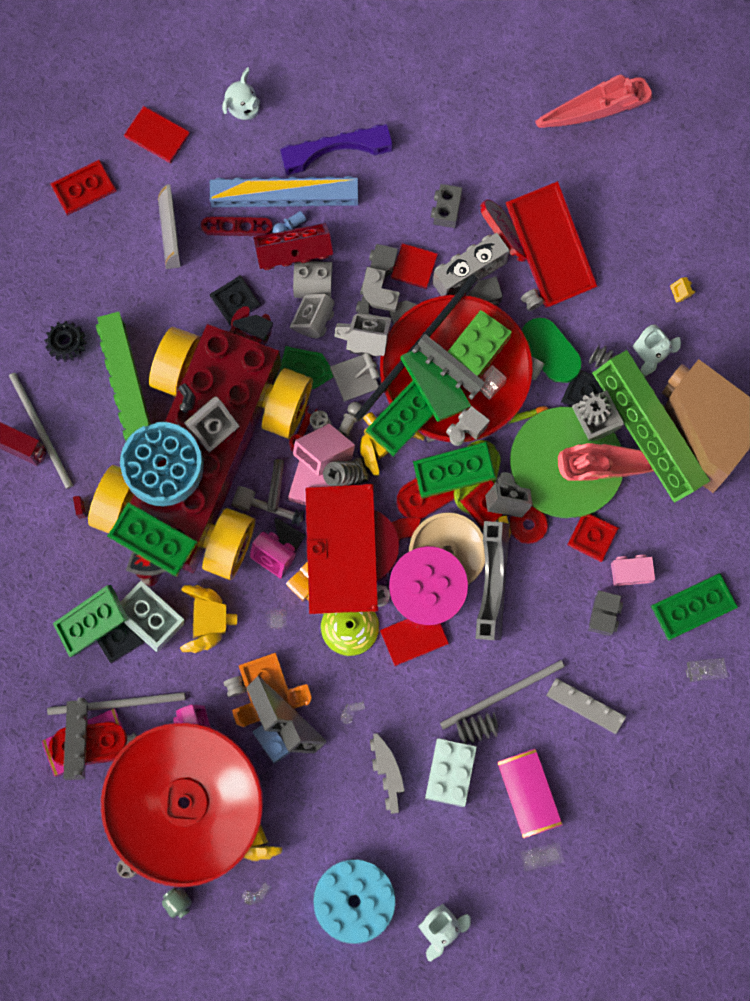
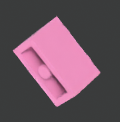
[611,555,655,586]

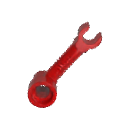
[289,405,317,451]

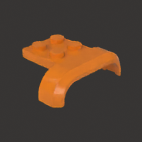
[232,653,312,727]

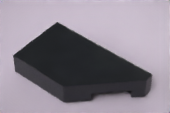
[232,315,273,341]
[274,517,306,552]

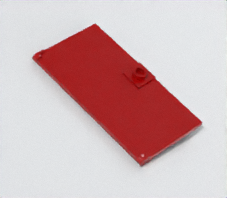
[305,484,378,614]

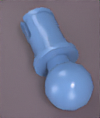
[273,211,306,233]

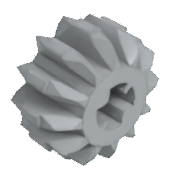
[578,392,611,426]

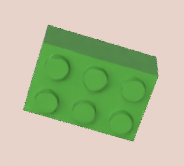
[448,310,512,378]

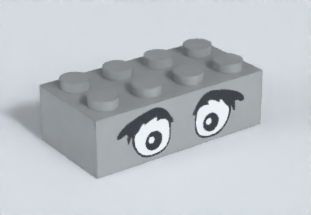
[433,233,509,296]

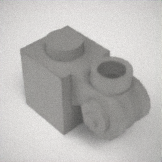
[446,406,490,446]

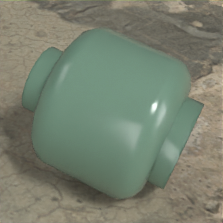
[162,887,192,919]

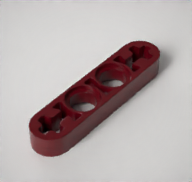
[201,217,273,236]

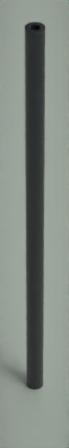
[354,274,478,421]

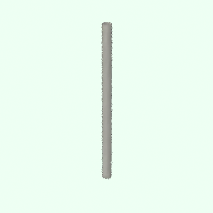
[9,373,73,489]
[440,660,564,730]
[47,692,186,715]

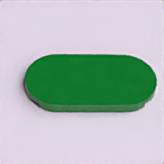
[522,318,581,383]

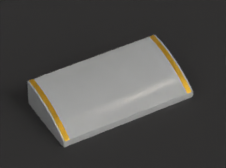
[158,184,180,269]

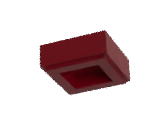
[73,496,87,519]

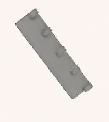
[546,678,626,734]

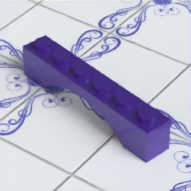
[280,124,392,176]

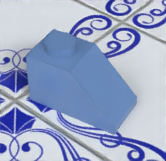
[252,725,291,764]

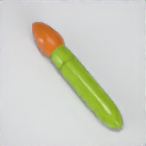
[509,406,549,423]

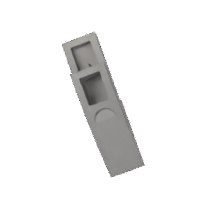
[370,734,404,814]

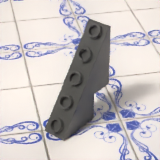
[246,676,327,753]

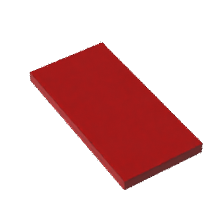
[505,181,597,308]

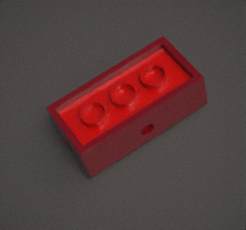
[253,223,333,270]

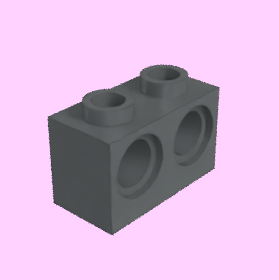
[431,184,462,228]

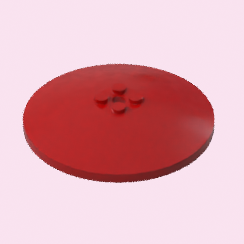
[380,295,532,442]
[101,723,263,887]

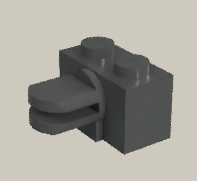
[485,472,533,518]

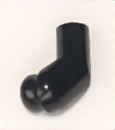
[178,383,196,413]

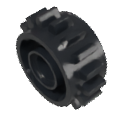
[44,321,87,363]

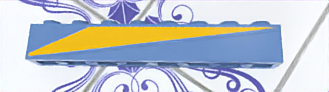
[210,176,358,207]

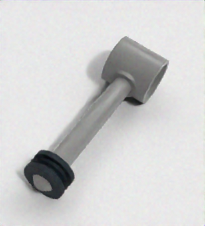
[231,486,304,526]

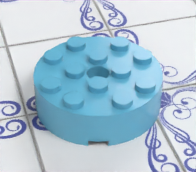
[120,422,204,506]
[314,860,395,943]

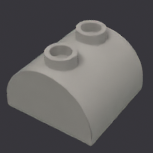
[293,261,333,298]
[290,294,335,338]
[572,390,624,442]
[184,397,239,452]

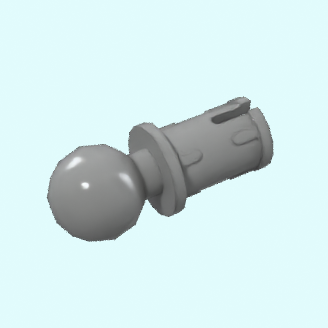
[338,402,362,437]

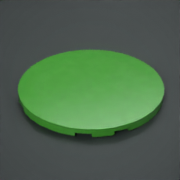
[510,407,623,518]

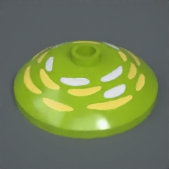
[321,612,379,656]

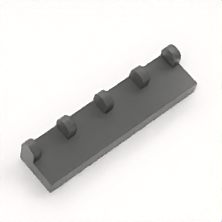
[412,334,485,400]
[63,698,88,780]

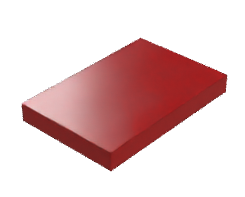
[124,106,190,164]
[50,160,116,216]
[380,619,449,666]

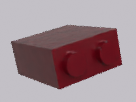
[0,422,46,466]

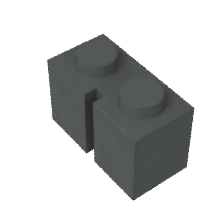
[588,590,623,636]

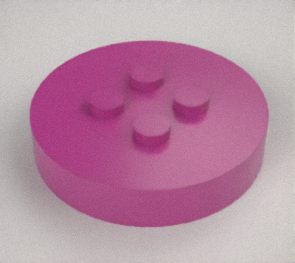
[389,546,468,625]

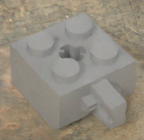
[335,313,391,356]

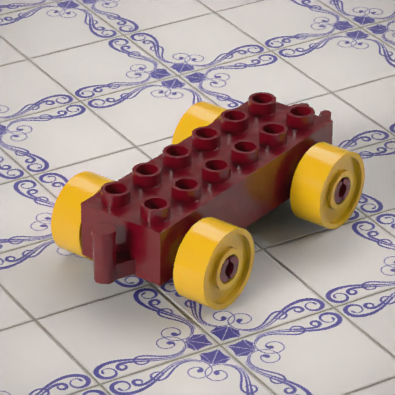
[88,306,313,586]

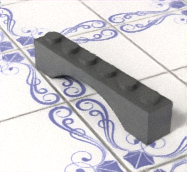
[350,244,398,357]
[388,277,503,326]
[475,521,510,640]

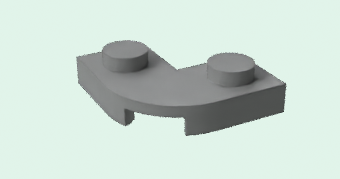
[362,267,400,312]

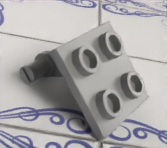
[330,353,380,402]

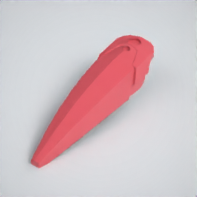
[535,74,653,128]
[558,443,654,481]

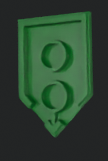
[279,346,334,389]

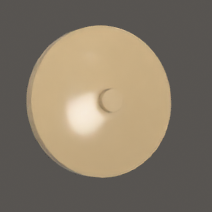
[409,513,485,585]

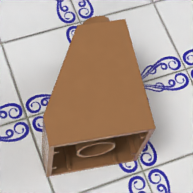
[662,359,750,493]

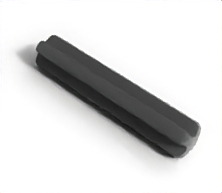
[267,459,284,512]

